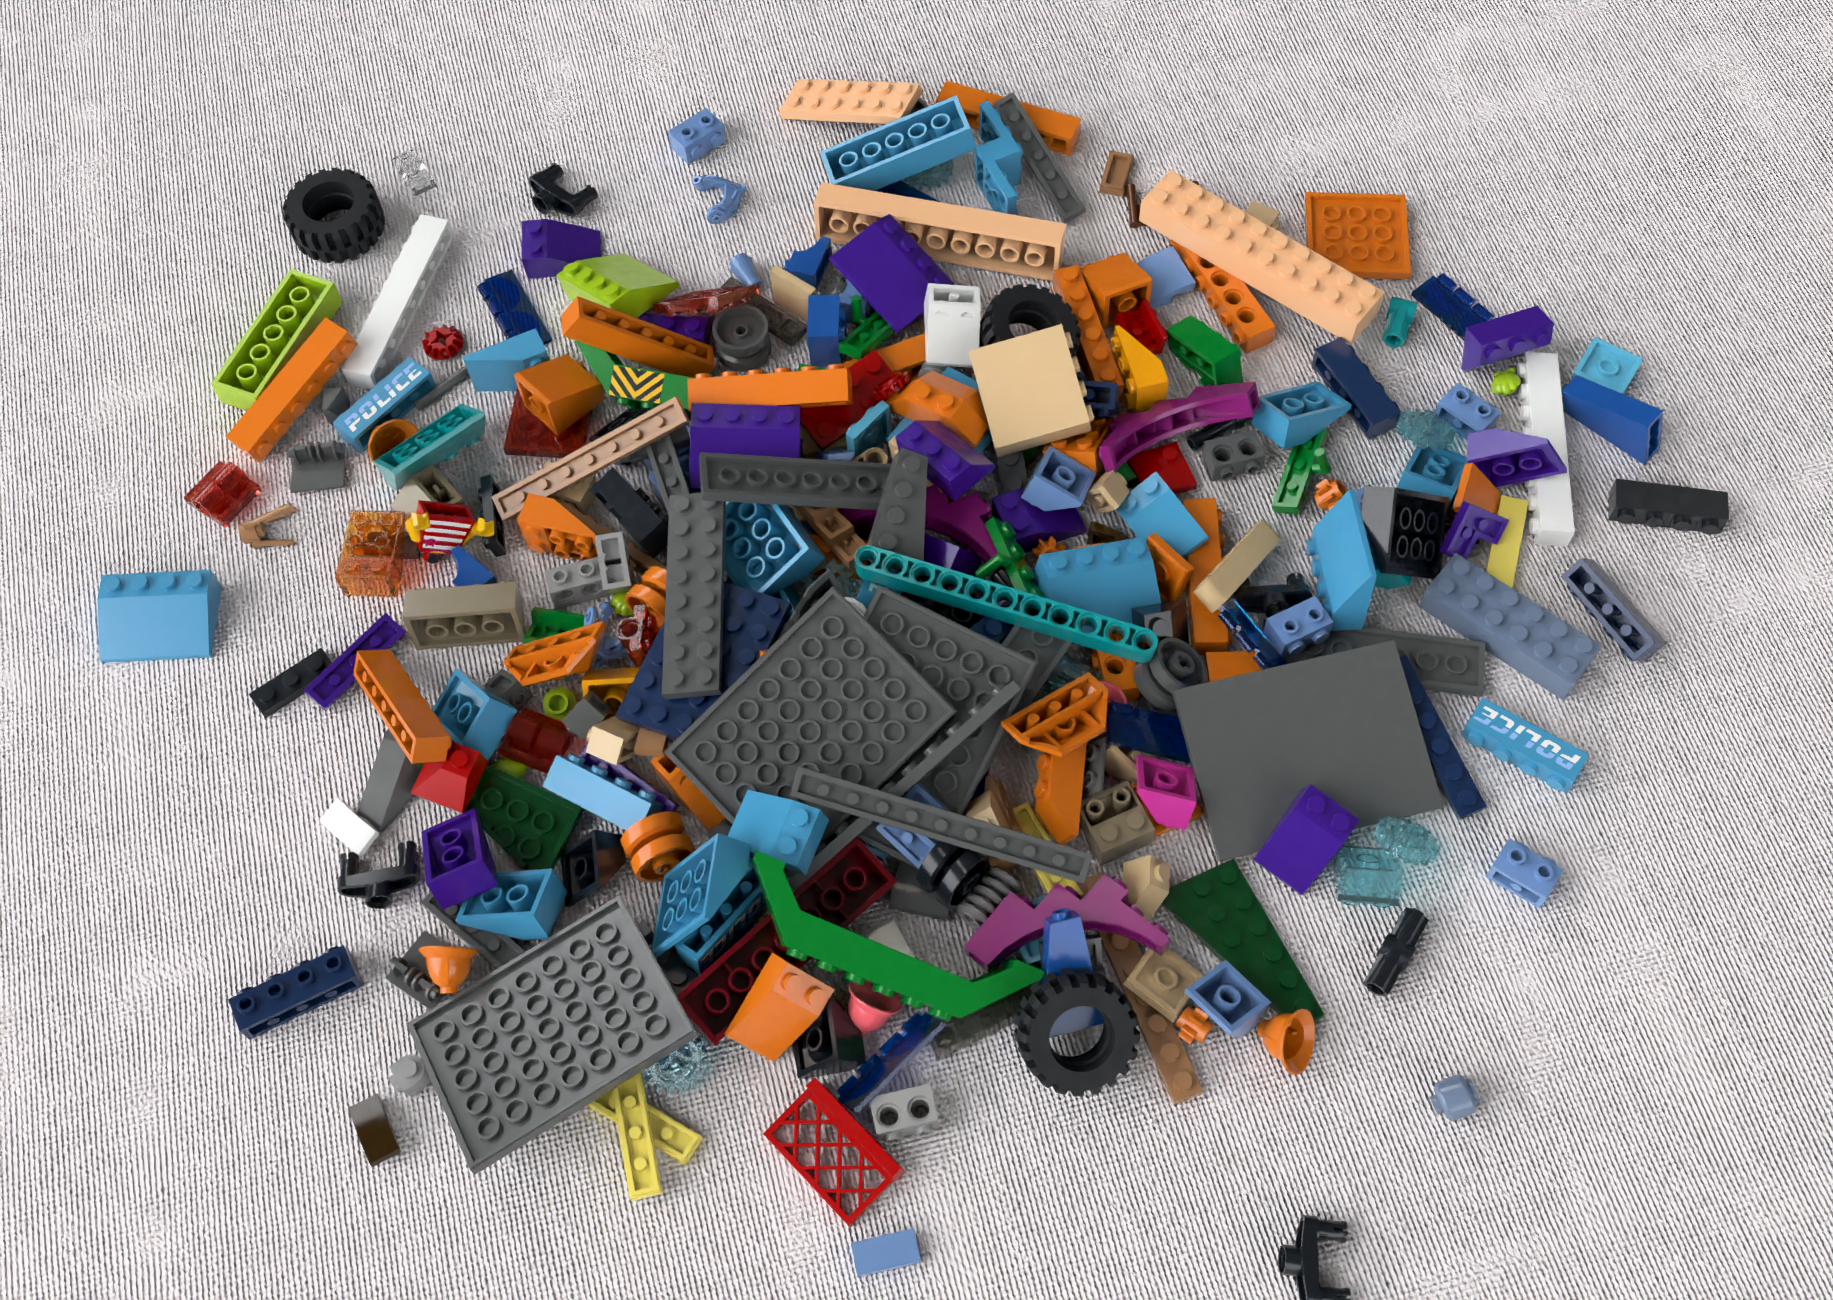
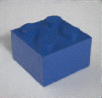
[807,295,847,368]

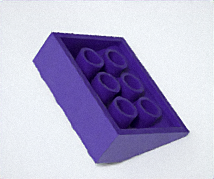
[829,214,955,334]
[689,403,800,491]

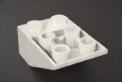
[924,283,981,368]

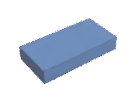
[851,1228,921,1278]

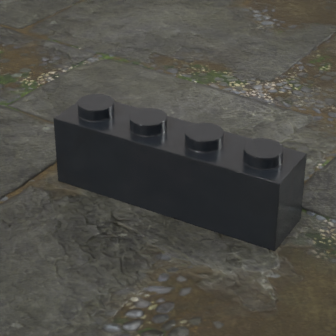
[1608,479,1729,534]

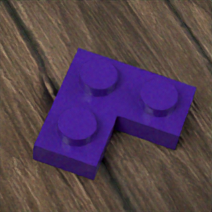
[1439,501,1509,559]

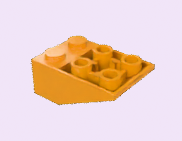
[1111,325,1169,413]

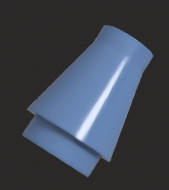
[729,253,762,291]

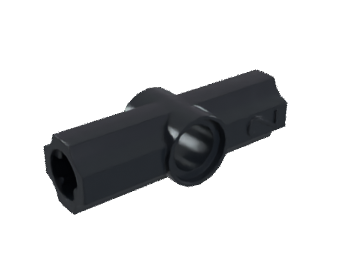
[1363,907,1429,997]

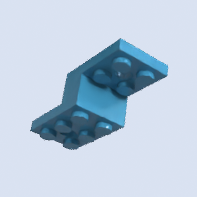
[975,101,1023,215]

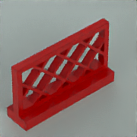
[763,1077,906,1227]

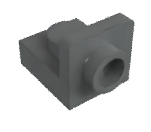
[484,669,533,715]

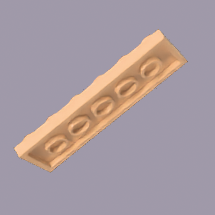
[779,79,923,124]

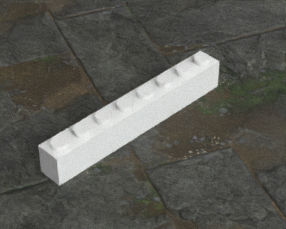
[342,214,454,389]
[1516,352,1575,546]

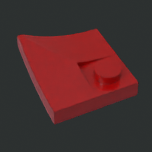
[1127,442,1197,494]

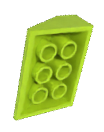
[557,253,680,318]

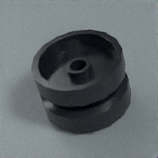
[915,841,990,909]

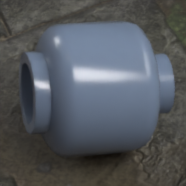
[1430,1074,1481,1121]

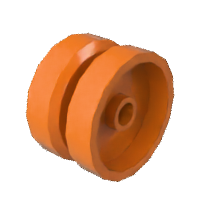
[624,566,667,632]
[620,812,696,882]

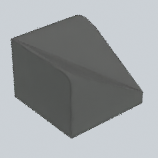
[322,387,350,425]

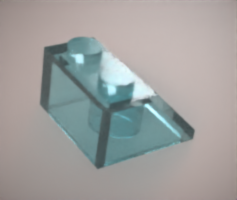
[1334,845,1403,908]

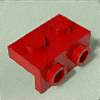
[1114,299,1168,355]

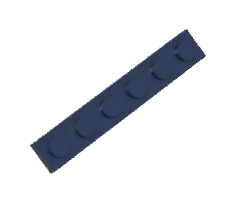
[1400,655,1487,820]

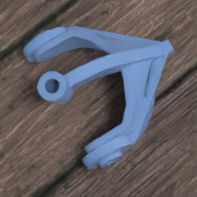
[692,174,747,224]
[584,602,644,666]

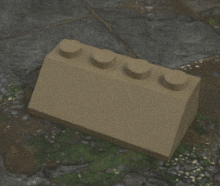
[402,582,526,650]

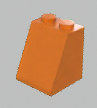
[1080,253,1153,329]
[514,354,605,436]

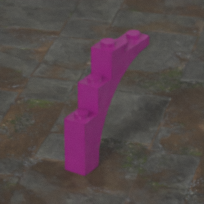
[1099,382,1261,472]
[837,485,1005,573]
[964,873,1170,974]

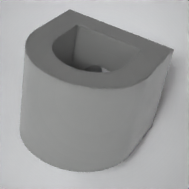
[388,1054,431,1097]

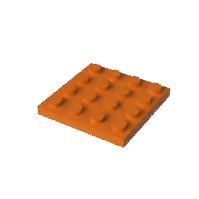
[1304,192,1411,279]

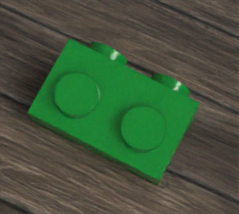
[523,607,585,644]

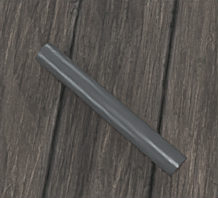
[413,365,469,411]

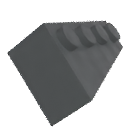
[867,448,928,572]

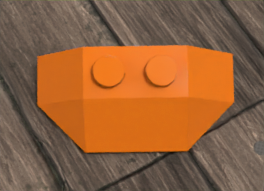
[885,371,989,449]
[503,621,606,686]
[1001,672,1108,757]
[1034,742,1087,845]

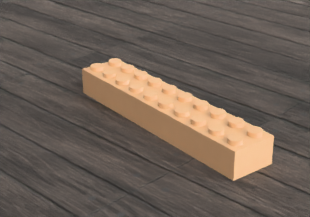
[1139,170,1385,344]
[814,182,1067,281]

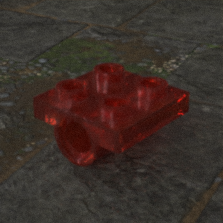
[183,461,262,528]
[615,604,660,668]
[499,708,575,774]

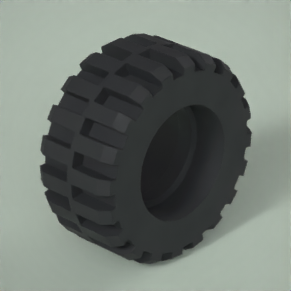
[283,168,385,263]
[979,284,1081,357]
[1014,968,1140,1097]

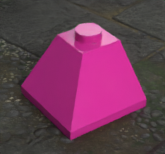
[1136,754,1197,830]

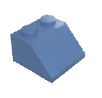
[1021,446,1096,511]
[1185,960,1271,1038]

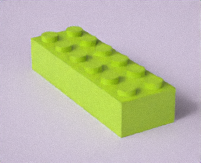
[211,269,343,411]

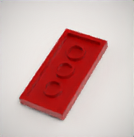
[800,349,894,451]

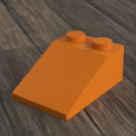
[724,952,835,1062]

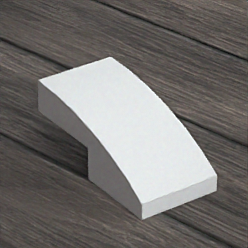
[320,798,380,857]

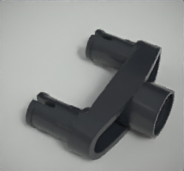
[529,163,598,217]
[1233,573,1313,618]
[337,841,420,909]
[1278,1215,1351,1300]

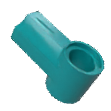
[1382,296,1418,348]

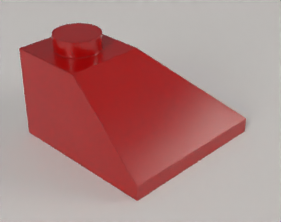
[411,742,489,813]

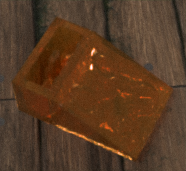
[335,510,405,597]

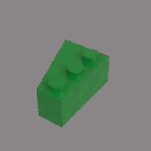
[1166,315,1243,386]

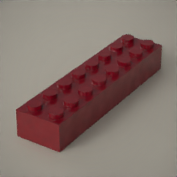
[677,836,897,1048]

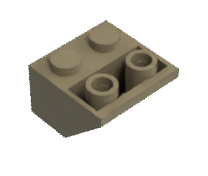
[391,464,464,524]
[1080,780,1155,866]

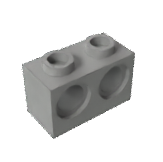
[595,531,634,595]
[544,557,609,609]
[869,1083,939,1144]

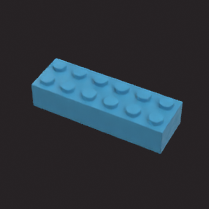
[820,95,976,191]

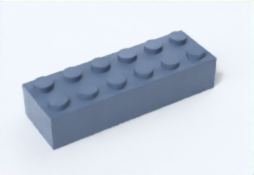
[1419,553,1603,700]

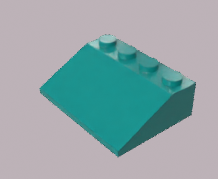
[373,404,485,491]

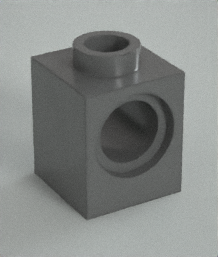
[562,690,612,740]

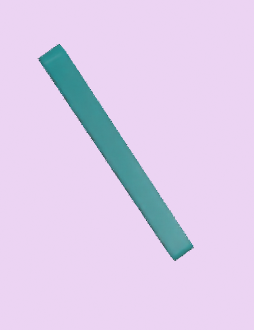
[855,545,1158,663]

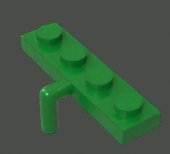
[839,295,894,360]
[1271,426,1332,514]
[975,517,1045,598]

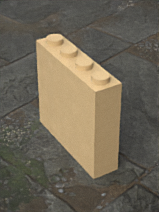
[969,324,1094,457]

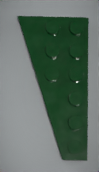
[417,763,584,870]
[1161,858,1325,1022]

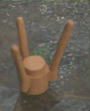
[238,503,297,548]

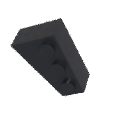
[589,467,669,559]

